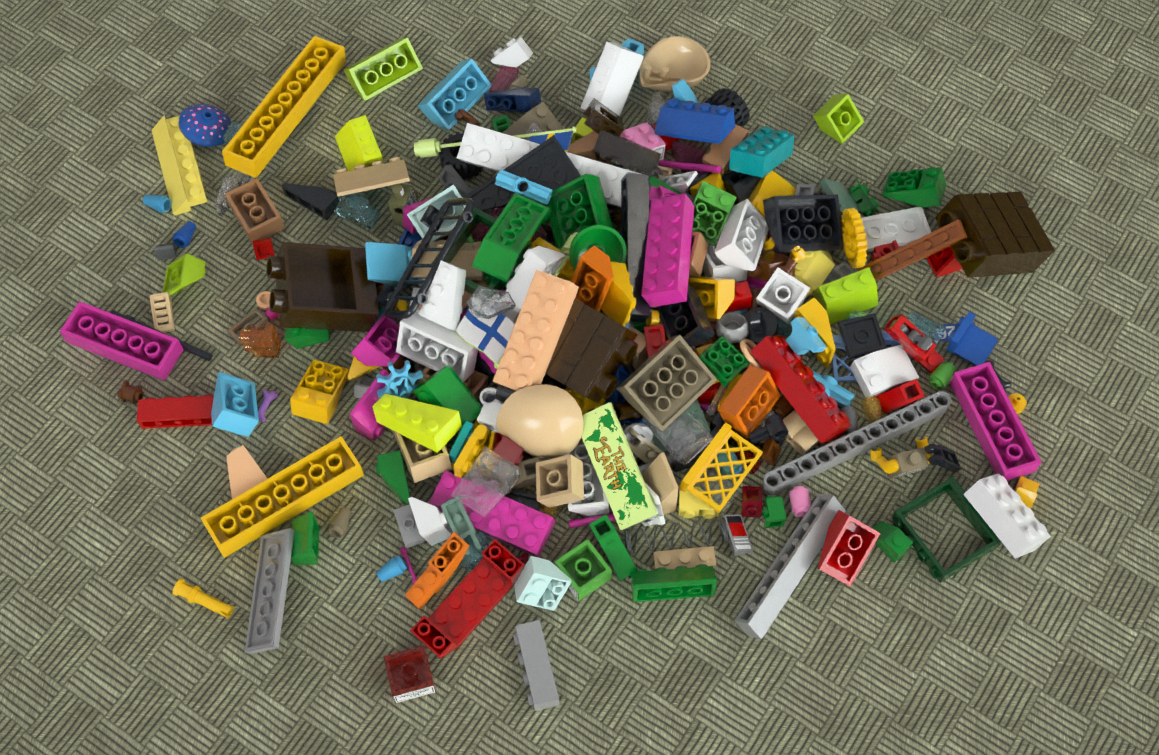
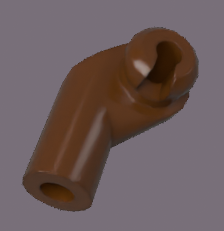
[454,109,480,126]

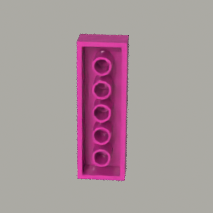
[641,193,694,307]
[60,301,183,381]
[950,362,1042,481]
[429,471,556,558]

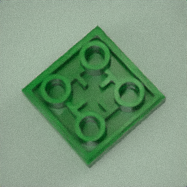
[699,336,749,386]

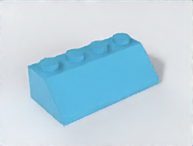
[417,58,492,131]

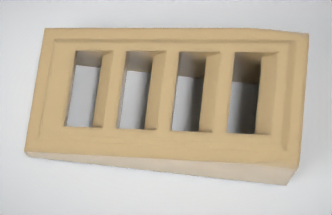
[150,292,175,333]

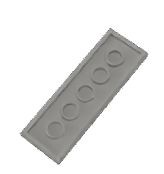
[245,528,295,654]

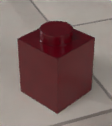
[492,436,524,468]

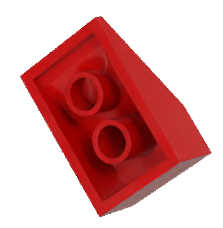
[818,510,881,587]

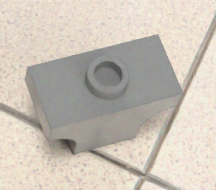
[393,504,425,548]

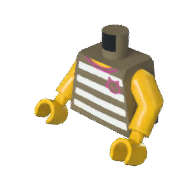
[870,436,933,479]

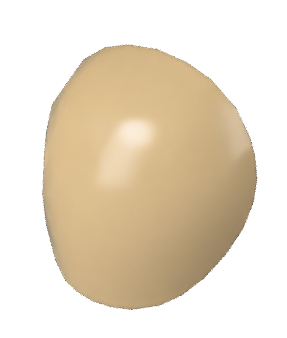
[638,36,711,92]
[496,384,583,458]

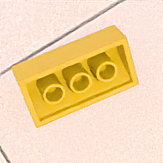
[688,276,735,319]

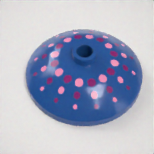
[178,104,233,147]

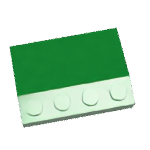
[546,174,613,250]

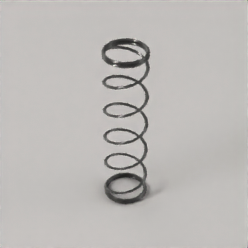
[624,517,728,554]

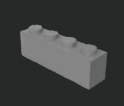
[513,620,560,711]

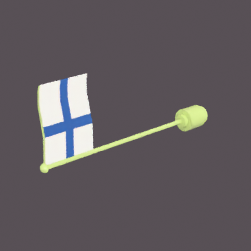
[455,232,578,369]

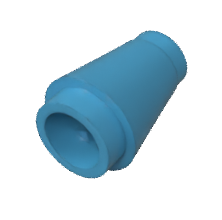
[143,194,171,213]
[376,555,408,582]

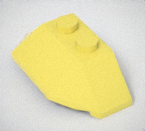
[794,251,835,297]

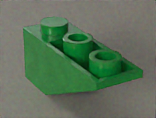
[589,515,637,582]

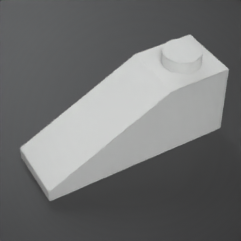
[660,171,698,194]

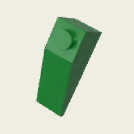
[375,450,410,506]

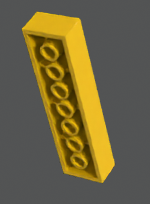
[201,436,364,558]

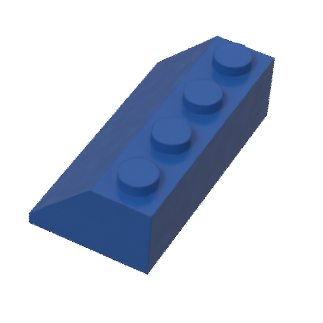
[655,98,735,144]

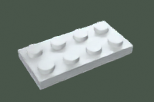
[861,207,931,253]

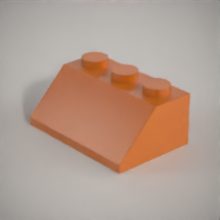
[571,246,614,312]
[717,365,781,439]

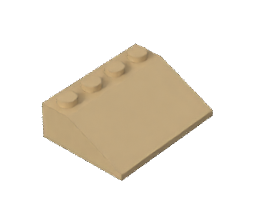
[333,157,410,197]

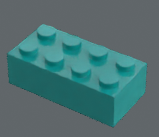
[729,126,795,178]

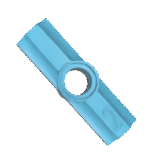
[495,169,553,205]
[812,370,855,408]

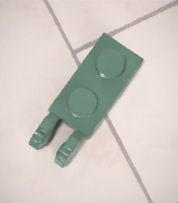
[440,496,482,555]

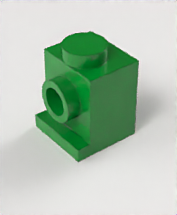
[762,496,786,529]

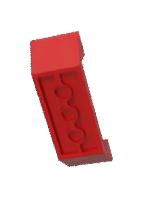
[410,539,525,659]

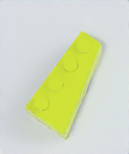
[372,394,462,453]

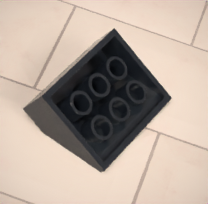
[763,194,844,253]

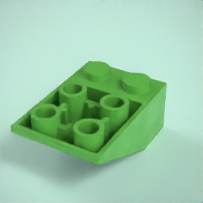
[692,181,737,246]

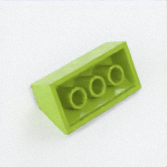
[343,38,423,101]

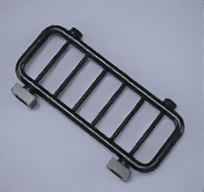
[375,197,474,319]

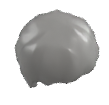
[715,312,749,344]

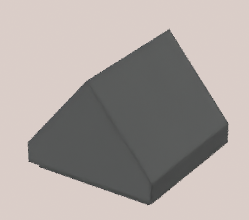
[154,243,177,261]

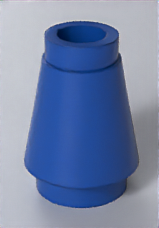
[173,221,196,248]

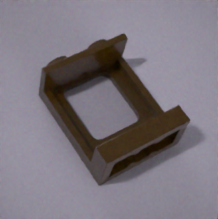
[584,98,624,144]

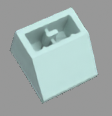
[514,556,571,611]

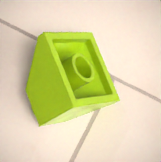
[162,253,206,296]

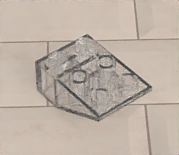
[451,446,521,517]

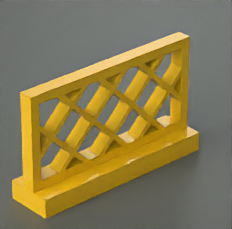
[679,422,763,513]

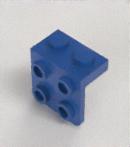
[946,312,998,366]

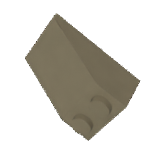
[503,102,564,141]

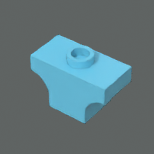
[786,317,827,355]

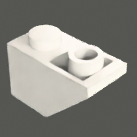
[491,36,533,68]

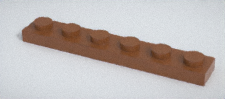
[858,220,968,282]

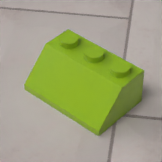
[813,267,878,325]

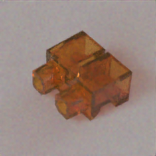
[239,324,281,358]

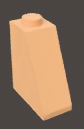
[226,445,268,499]

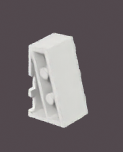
[418,261,466,330]

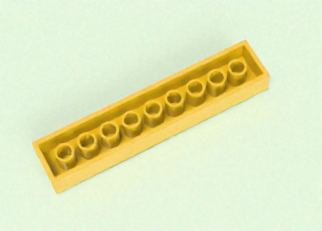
[222,36,346,178]

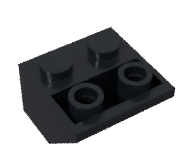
[722,171,761,205]

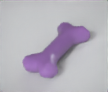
[258,390,278,422]

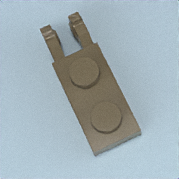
[627,427,668,464]

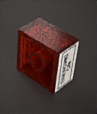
[383,645,436,703]

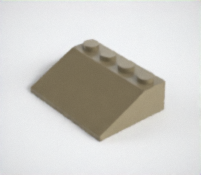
[616,334,717,432]

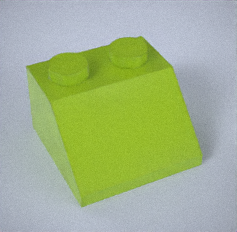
[813,93,864,144]

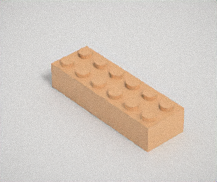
[493,270,579,391]

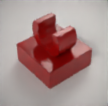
[253,238,275,260]

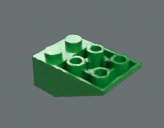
[882,167,946,208]

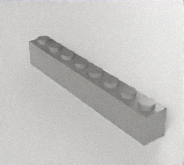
[734,494,846,639]

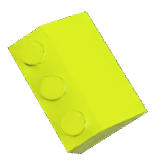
[335,115,384,171]

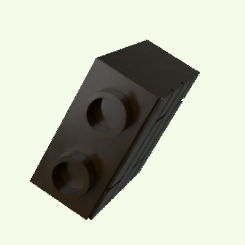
[935,191,1055,278]
[266,242,379,332]
[546,299,638,403]

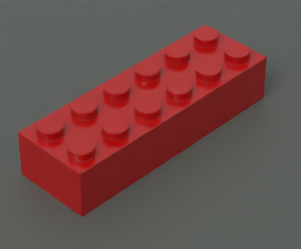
[750,336,852,443]

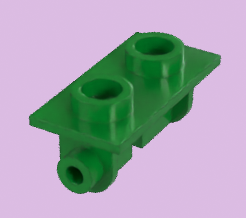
[849,179,879,217]

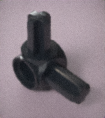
[748,414,789,445]

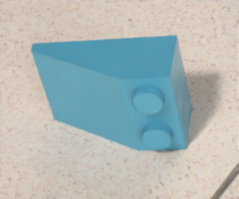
[365,242,418,287]
[211,372,259,437]

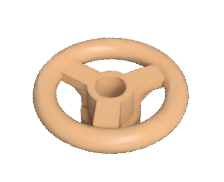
[740,339,764,370]

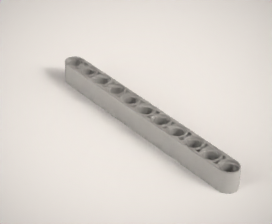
[762,391,951,496]

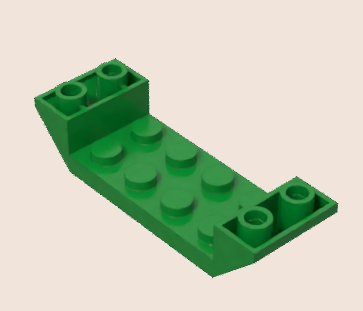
[472,193,553,282]

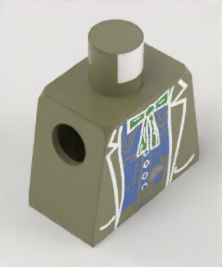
[389,184,420,226]

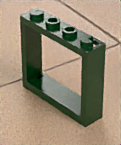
[431,207,532,304]
[892,476,1001,583]

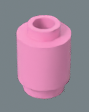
[789,486,811,517]

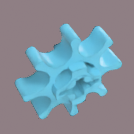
[376,360,423,400]

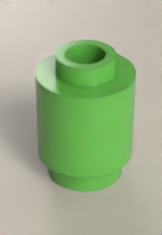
[928,362,956,390]

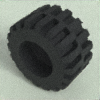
[704,88,750,127]
[439,132,483,181]

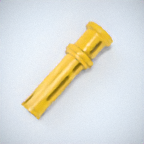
[172,578,234,619]

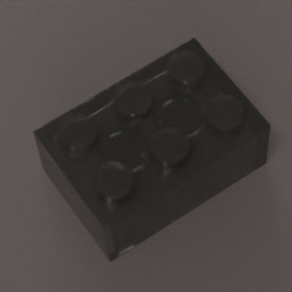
[593,130,661,175]

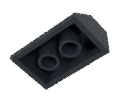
[656,285,715,347]

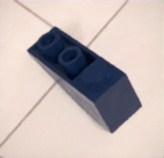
[484,87,541,112]

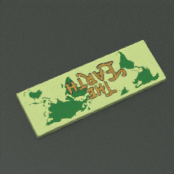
[581,403,658,530]

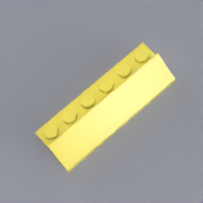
[151,116,208,216]

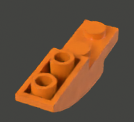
[405,532,470,609]

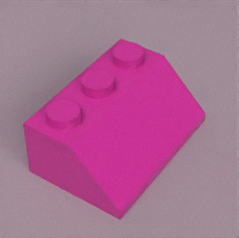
[351,314,401,367]
[350,369,398,441]

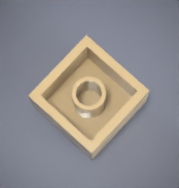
[536,454,584,508]

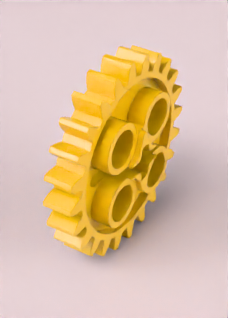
[841,208,868,269]

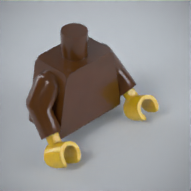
[747,236,806,282]

